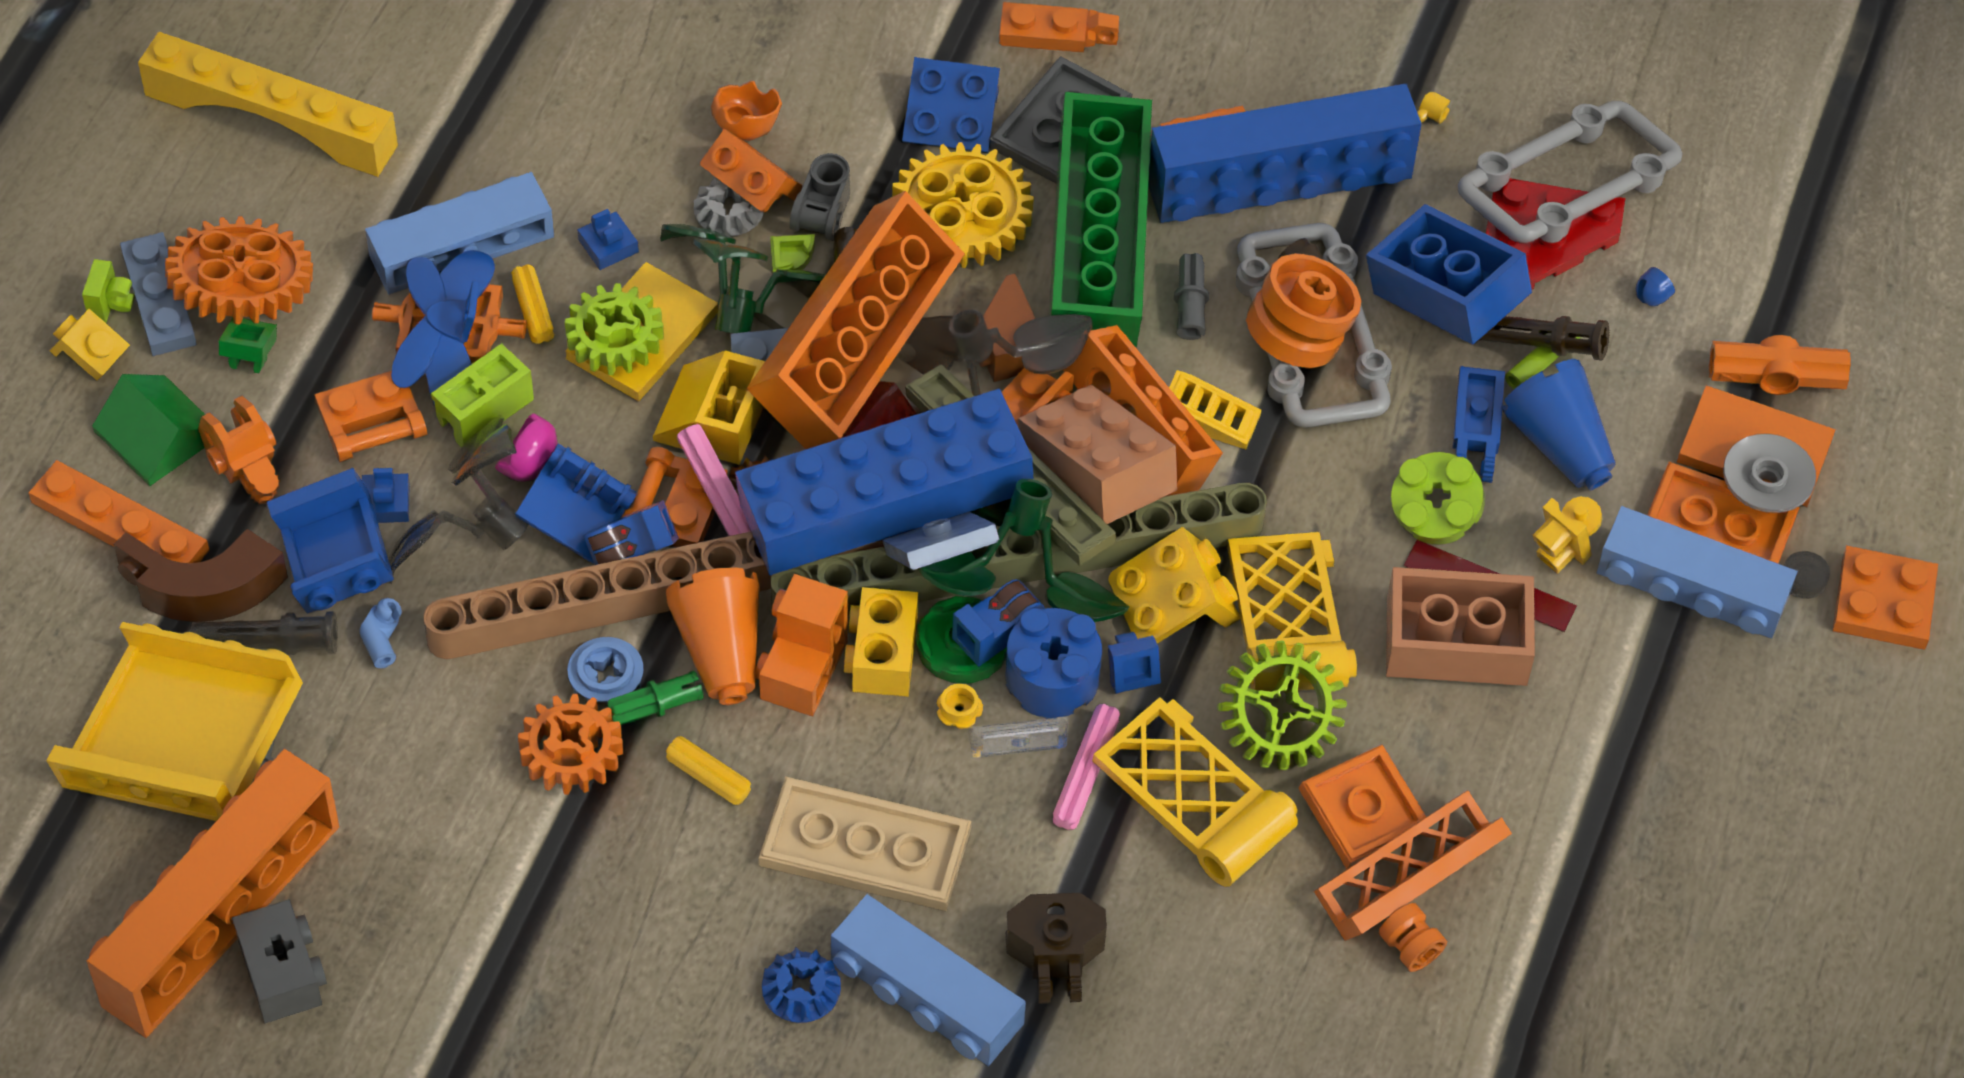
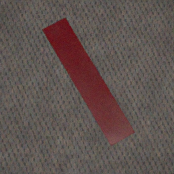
[1404,540,1577,632]

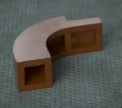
[113,529,288,622]

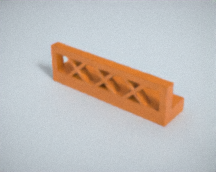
[1314,790,1512,941]

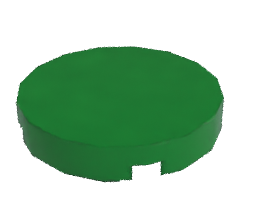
[917,596,1007,684]

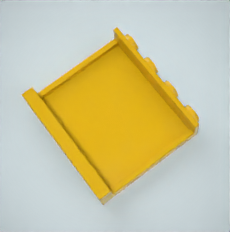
[46,622,303,821]

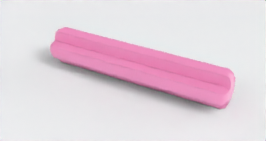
[677,424,751,536]
[1052,704,1120,830]

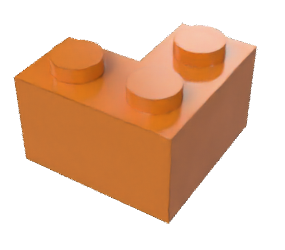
[755,574,848,717]

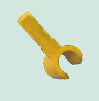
[1417,92,1450,124]

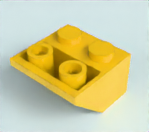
[653,350,765,465]

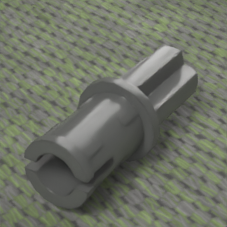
[1174,253,1209,340]

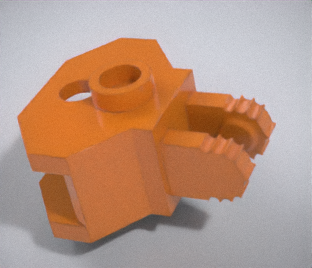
[198,396,280,505]

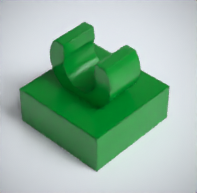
[219,317,277,374]

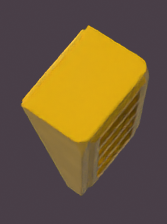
[1169,370,1261,450]

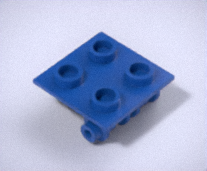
[902,57,1000,153]
[515,443,636,564]

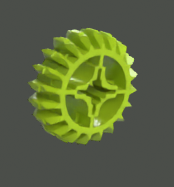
[1217,641,1347,770]

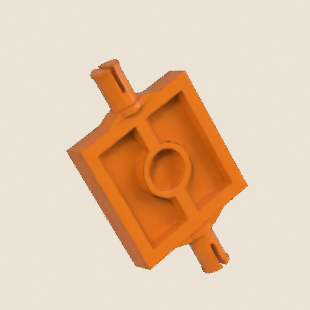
[372,284,527,364]

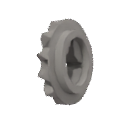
[694,177,764,236]

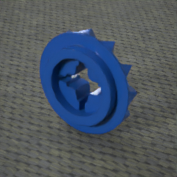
[762,947,841,1023]

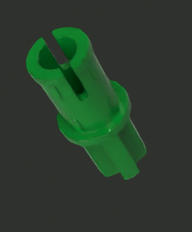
[607,670,704,725]

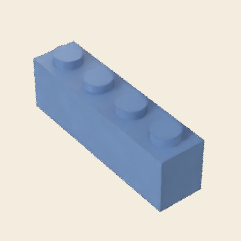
[365,172,554,295]
[1597,506,1798,639]
[831,894,1026,1067]

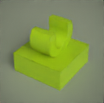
[82,259,135,323]

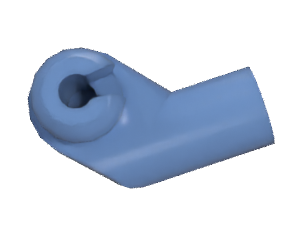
[359,598,402,668]

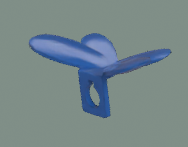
[391,250,495,424]

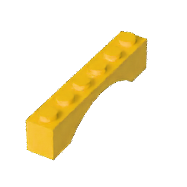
[138,32,398,177]

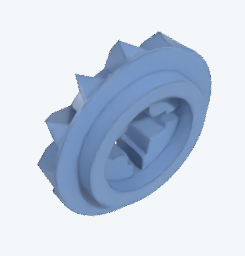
[567,637,644,704]

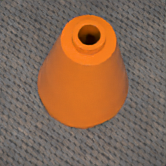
[666,567,760,705]

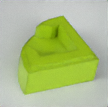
[770,234,815,273]

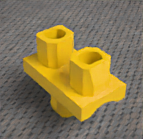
[1533,496,1602,574]

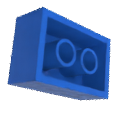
[1366,204,1532,345]

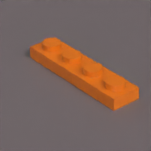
[29,460,209,563]

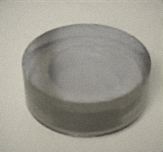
[1784,551,1830,599]

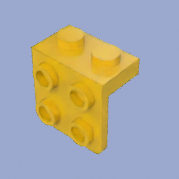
[1108,527,1241,644]

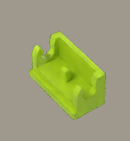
[431,343,534,450]

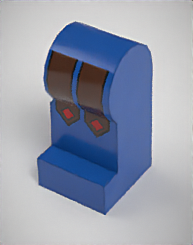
[583,500,679,565]
[952,579,1045,667]

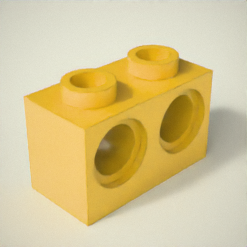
[844,587,918,697]

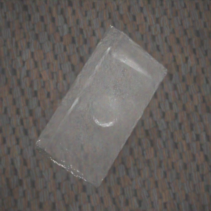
[968,716,1069,758]

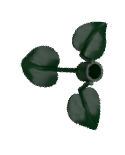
[660,224,825,333]
[917,479,1130,622]

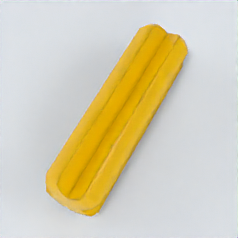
[511,264,554,344]
[666,736,751,805]

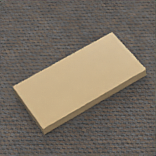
[759,776,972,911]

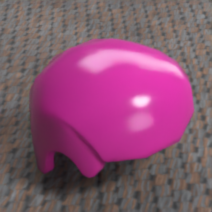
[495,414,558,482]

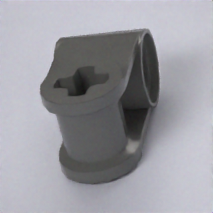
[790,153,850,241]

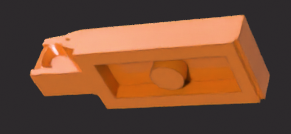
[999,2,1119,53]

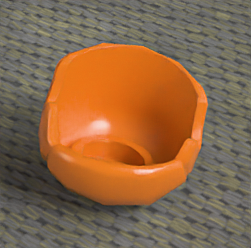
[711,81,782,141]

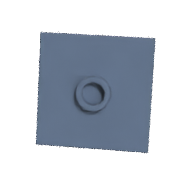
[883,512,999,570]

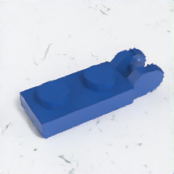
[1452,366,1505,483]

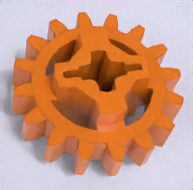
[518,693,623,795]

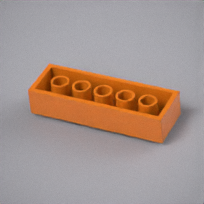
[746,191,965,449]
[86,748,340,1038]

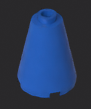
[1501,359,1616,490]

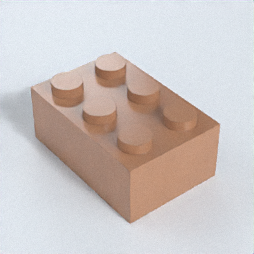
[1018,384,1177,524]
[1386,567,1535,686]

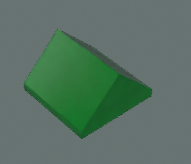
[92,374,206,486]

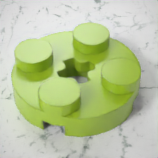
[1391,452,1485,545]

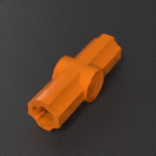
[1709,335,1851,395]

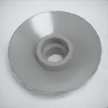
[1723,434,1816,513]

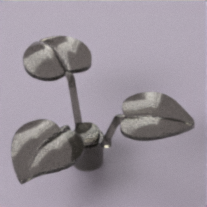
[901,309,1093,396]
[388,414,529,584]

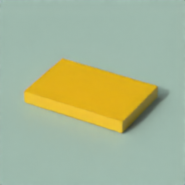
[565,262,718,402]

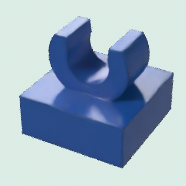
[577,209,639,270]
[362,468,410,523]
[1108,632,1161,693]

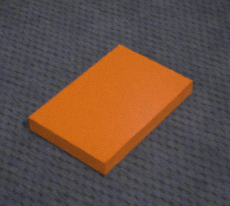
[1677,385,1836,507]
[1647,462,1800,564]

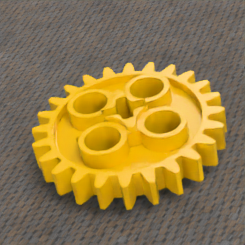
[891,142,1034,268]

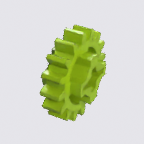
[565,283,664,375]

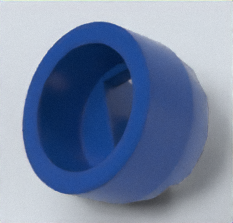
[1636,267,1675,306]

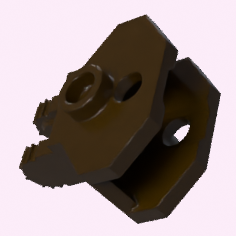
[1005,893,1107,1004]

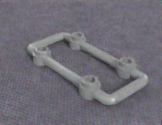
[1457,101,1683,243]
[1236,223,1392,428]

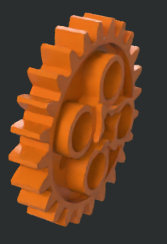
[165,216,313,325]

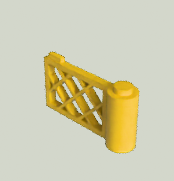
[1227,532,1357,692]
[1092,697,1298,887]

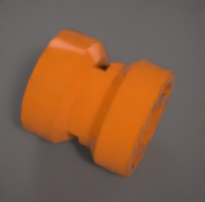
[1378,903,1448,972]

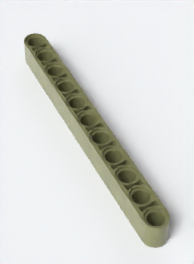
[771,483,1267,618]

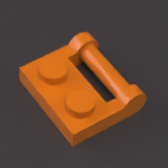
[314,371,427,462]
[621,447,728,547]

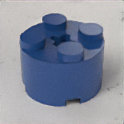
[1005,608,1102,718]

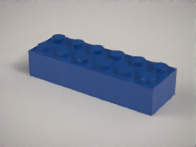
[1148,84,1422,223]
[735,388,1034,575]

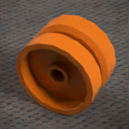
[1246,253,1362,368]

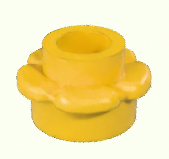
[937,684,983,729]

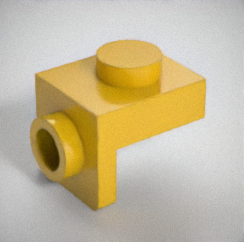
[49,309,130,381]

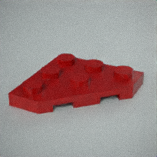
[1486,178,1626,289]

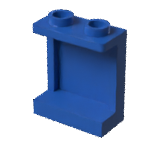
[267,468,394,614]

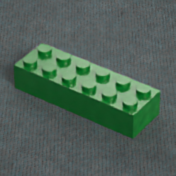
[1047,92,1152,347]

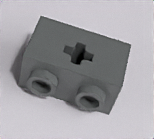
[232,899,327,1023]

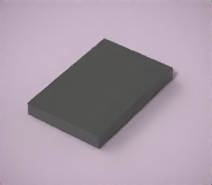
[989,56,1133,184]

